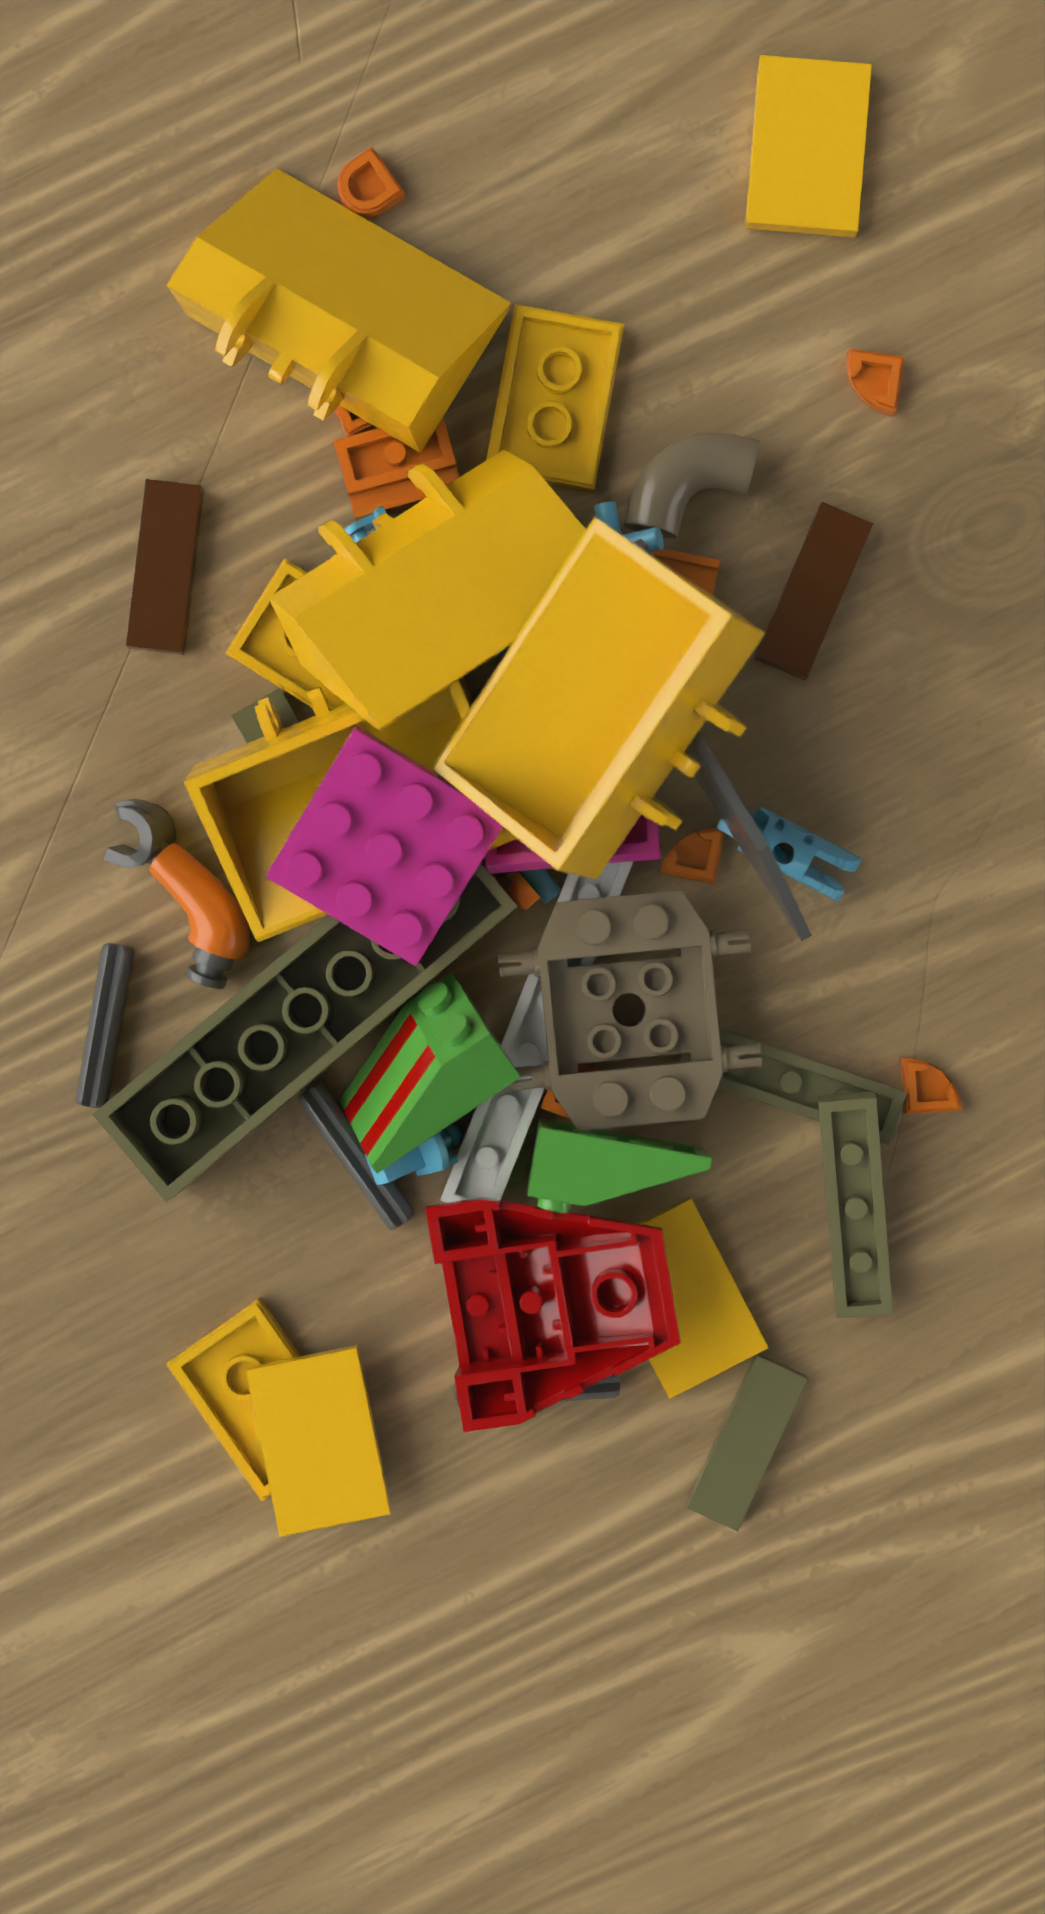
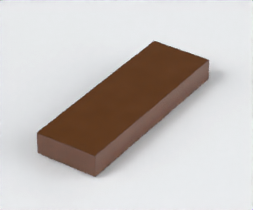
[126,479,204,655]
[754,502,873,680]

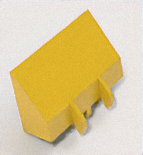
[166,168,512,453]
[269,449,586,731]
[432,517,765,879]
[184,676,518,942]

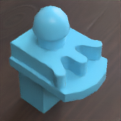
[364,1124,463,1185]

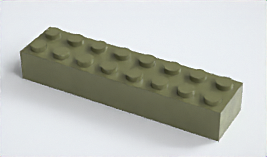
[93,863,518,1202]

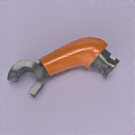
[103,799,252,989]

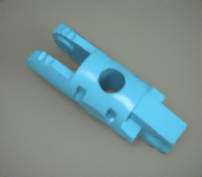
[717,806,862,902]

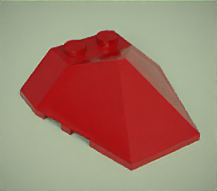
[425,1197,681,1432]

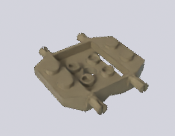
[498,890,762,1131]

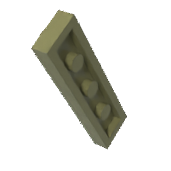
[678,1028,907,1145]
[817,1091,893,1318]

